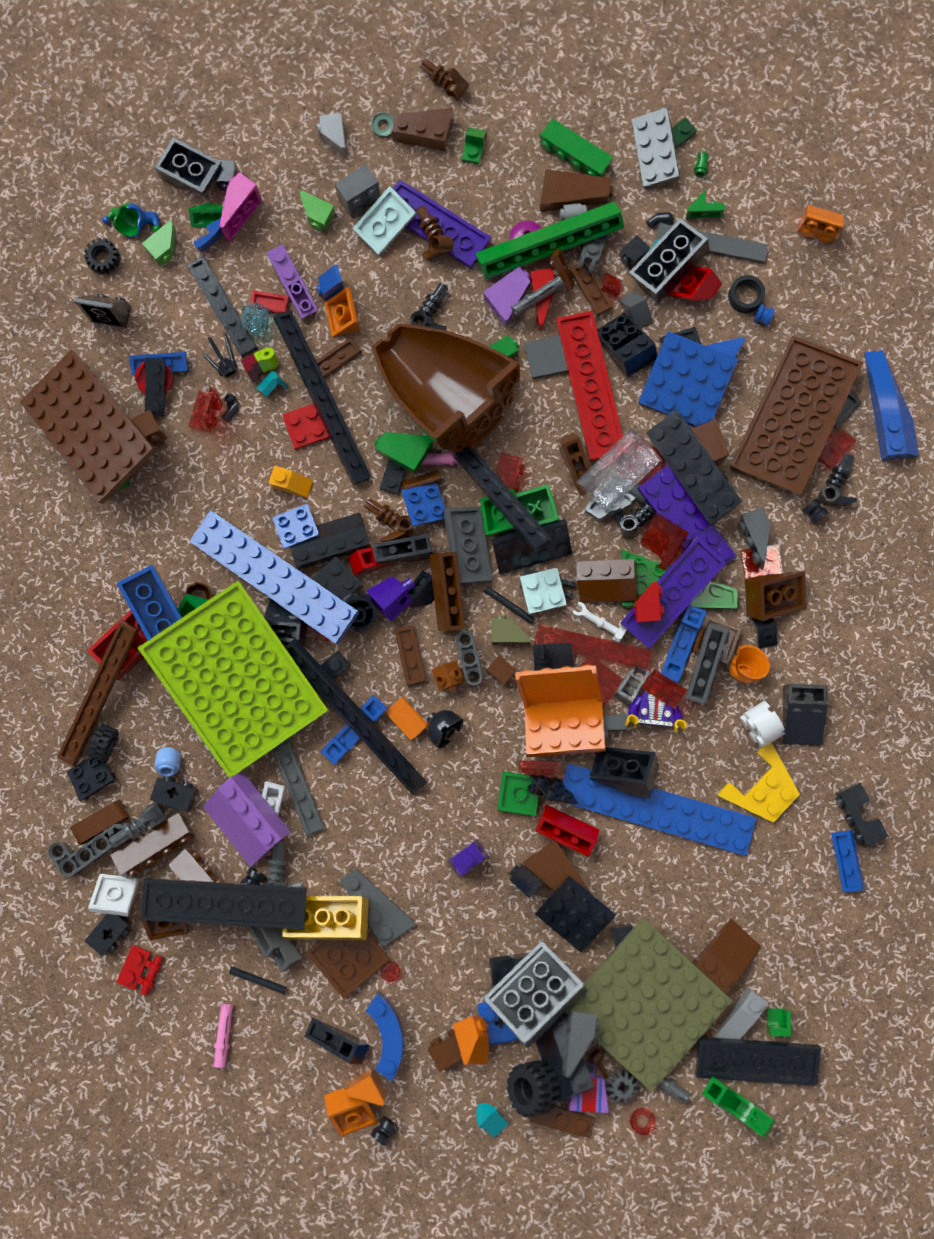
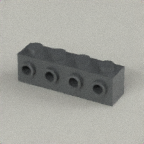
[686,621,730,704]

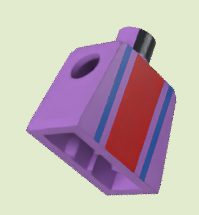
[568,1062,608,1113]

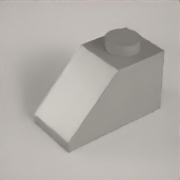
[317,113,347,156]

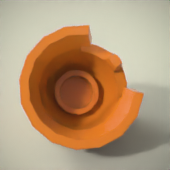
[729,645,770,684]

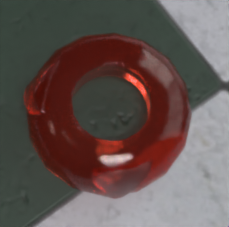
[629,1108,656,1135]

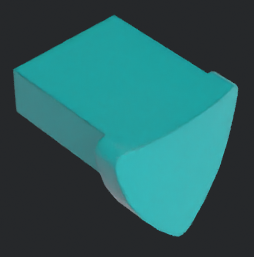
[257,371,289,397]
[476,1103,509,1138]

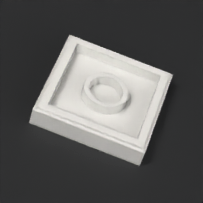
[88,874,139,916]

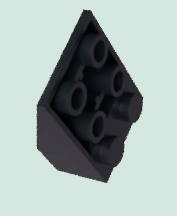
[597,313,658,378]
[264,598,307,646]
[783,684,828,745]

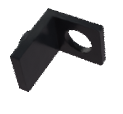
[751,618,777,649]

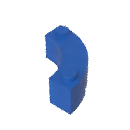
[366,991,404,1081]

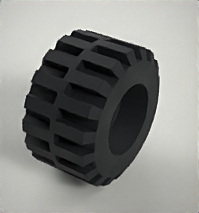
[506,1060,560,1118]

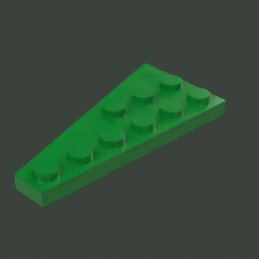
[621,549,737,609]

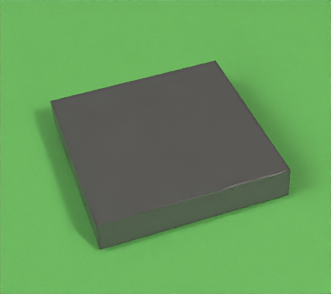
[524,335,568,379]

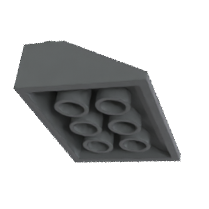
[483,941,587,1048]

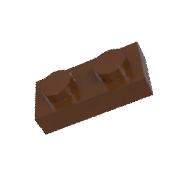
[550,249,574,291]

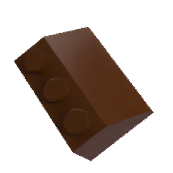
[577,559,638,603]

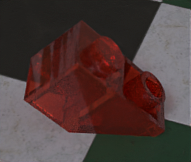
[496,452,526,493]

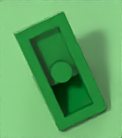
[461,127,487,165]
[685,190,725,219]

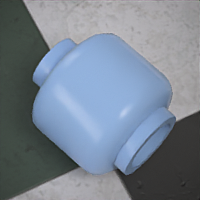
[154,747,181,777]

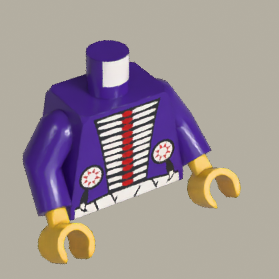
[625,682,687,733]

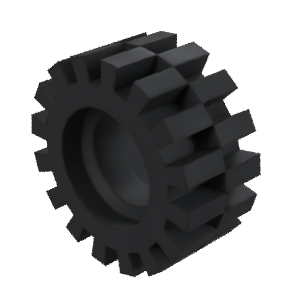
[84,238,121,275]
[88,724,119,762]

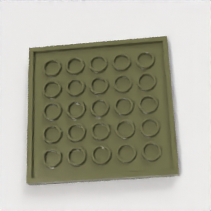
[566,918,732,1092]

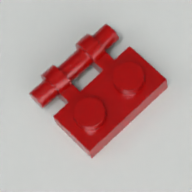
[116,944,163,996]

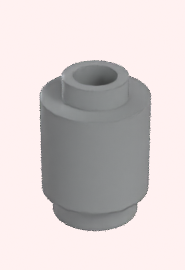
[560,203,587,220]

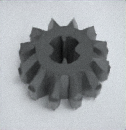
[605,1068,639,1104]

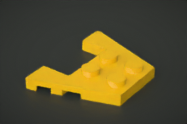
[717,743,800,823]

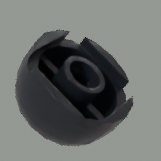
[343,593,378,632]
[426,710,464,749]

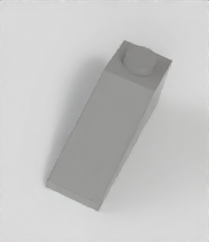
[714,988,768,1039]

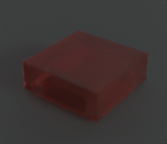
[601,272,622,297]

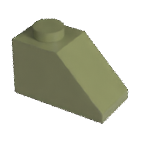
[491,616,530,644]

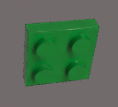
[497,771,539,816]

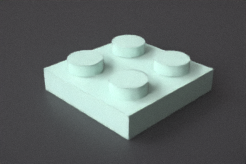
[520,568,567,615]

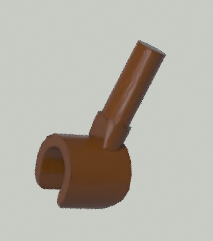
[591,1049,609,1078]

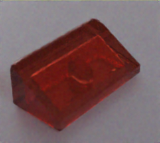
[642,669,687,708]

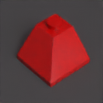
[667,266,722,301]

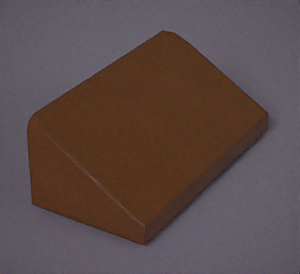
[402,470,441,490]

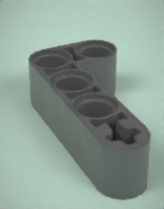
[48,823,124,877]

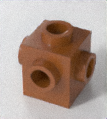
[431,660,465,692]

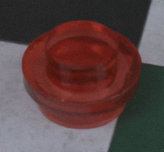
[380,961,400,982]

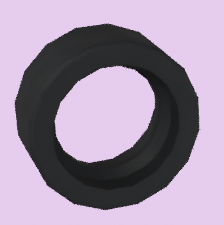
[728,275,766,313]

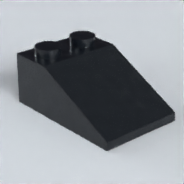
[155,137,222,194]
[74,294,131,328]
[589,747,659,798]

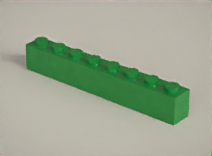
[475,202,624,280]

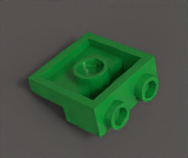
[480,489,516,537]

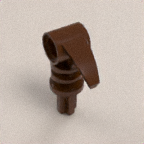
[420,58,469,101]
[416,205,454,258]
[364,499,413,542]

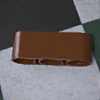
[70,800,129,845]

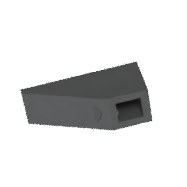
[738,508,770,571]

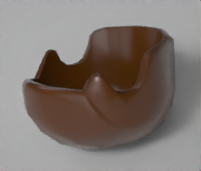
[184,582,213,600]

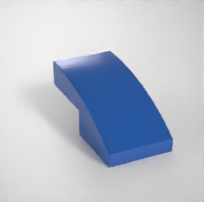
[194,218,223,252]

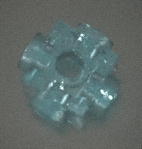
[242,302,269,334]

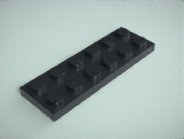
[646,409,743,525]
[695,1037,821,1086]

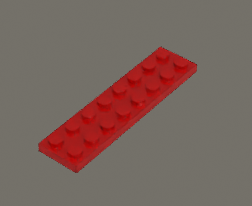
[556,311,627,462]

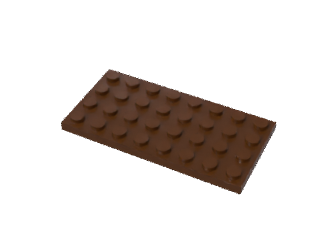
[730,335,864,497]
[20,349,157,504]

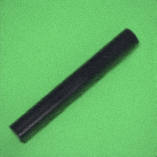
[483,585,534,624]
[229,966,287,994]

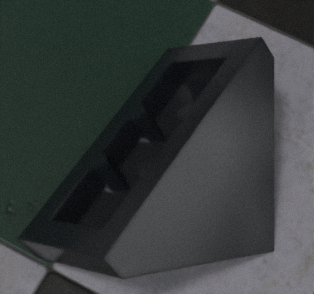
[408,570,434,608]

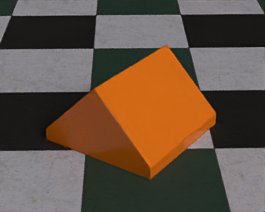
[324,287,360,337]
[344,1068,386,1106]

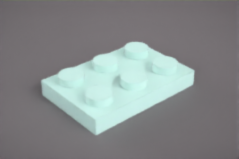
[353,186,417,255]

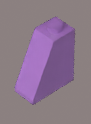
[483,267,531,327]

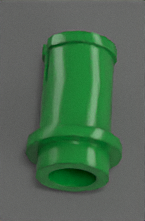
[693,151,709,177]

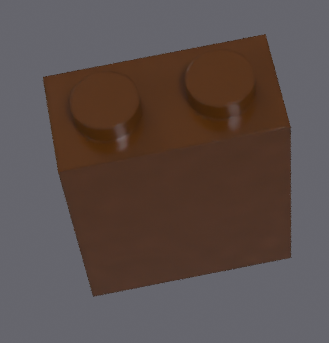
[692,419,729,465]

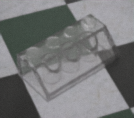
[576,429,662,513]

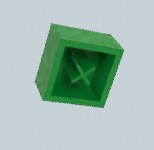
[516,484,559,526]

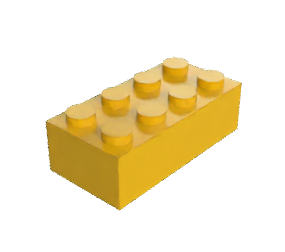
[282,896,369,940]

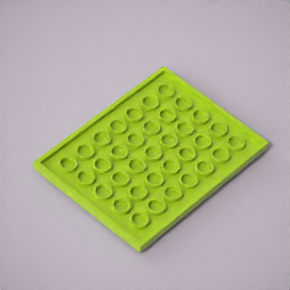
[138,581,328,778]

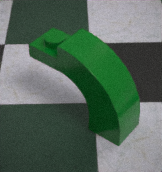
[702,1076,776,1139]

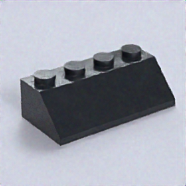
[629,218,710,304]
[290,512,371,570]
[535,1012,594,1103]

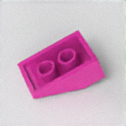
[220,172,262,243]

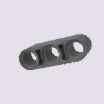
[456,631,482,687]

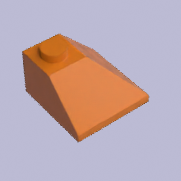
[453,1016,489,1065]
[324,1088,378,1137]

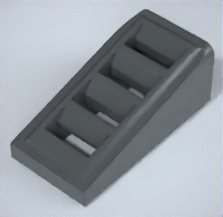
[614,662,651,706]

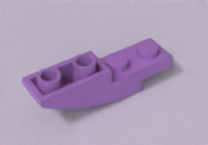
[266,244,318,319]

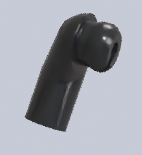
[646,212,675,229]
[221,394,239,423]

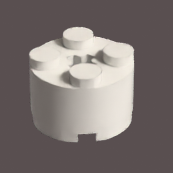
[740,701,785,747]

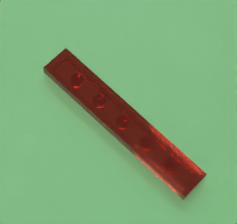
[534,624,651,669]

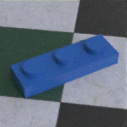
[129,352,189,375]
[831,830,865,892]

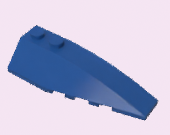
[864,350,919,461]

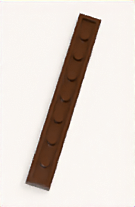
[57,620,140,766]

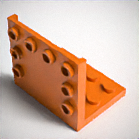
[516,665,606,757]

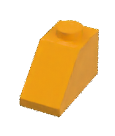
[269,466,313,498]

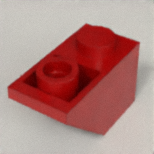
[634,581,664,623]

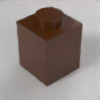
[486,655,517,686]

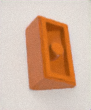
[386,696,427,740]

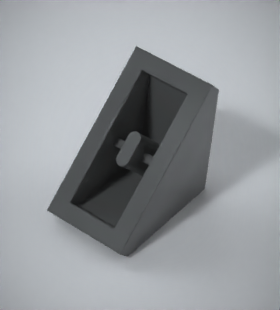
[618,291,653,328]

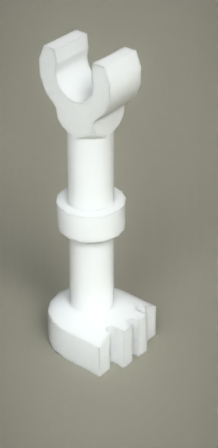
[572,602,627,644]

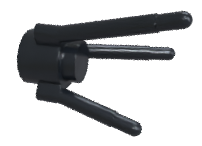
[203,333,238,378]

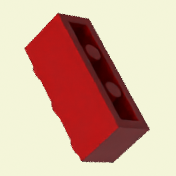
[535,804,599,857]

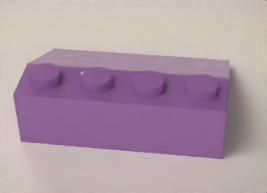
[203,771,291,867]

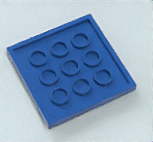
[638,331,738,426]

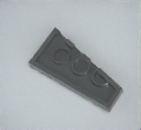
[340,869,416,947]

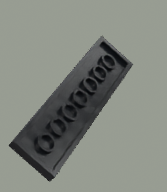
[140,878,307,929]

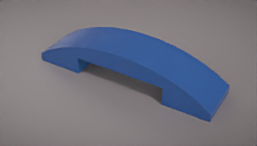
[660,604,707,683]
[320,694,387,765]

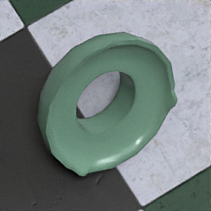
[371,112,394,137]

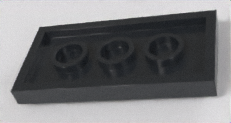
[491,519,572,574]

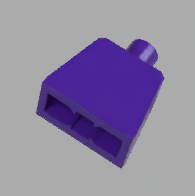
[366,577,416,622]
[447,839,488,877]

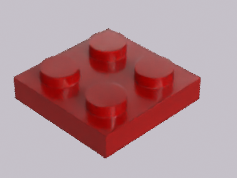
[282,403,330,450]

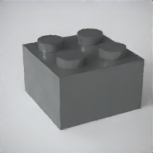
[335,164,380,217]

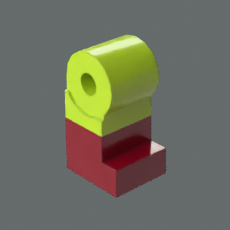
[241,348,279,383]

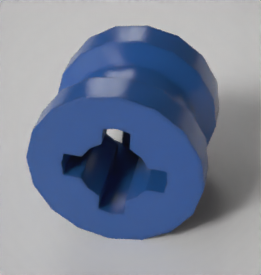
[754,304,775,326]

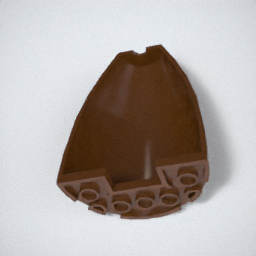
[372,323,520,452]

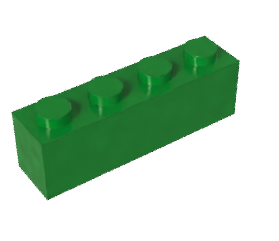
[539,118,613,177]

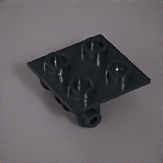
[533,642,573,671]
[67,757,117,801]
[528,775,578,804]

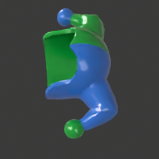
[102,203,160,237]

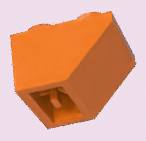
[798,205,844,243]

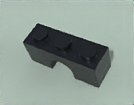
[835,783,889,847]

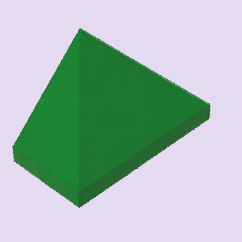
[188,202,223,228]

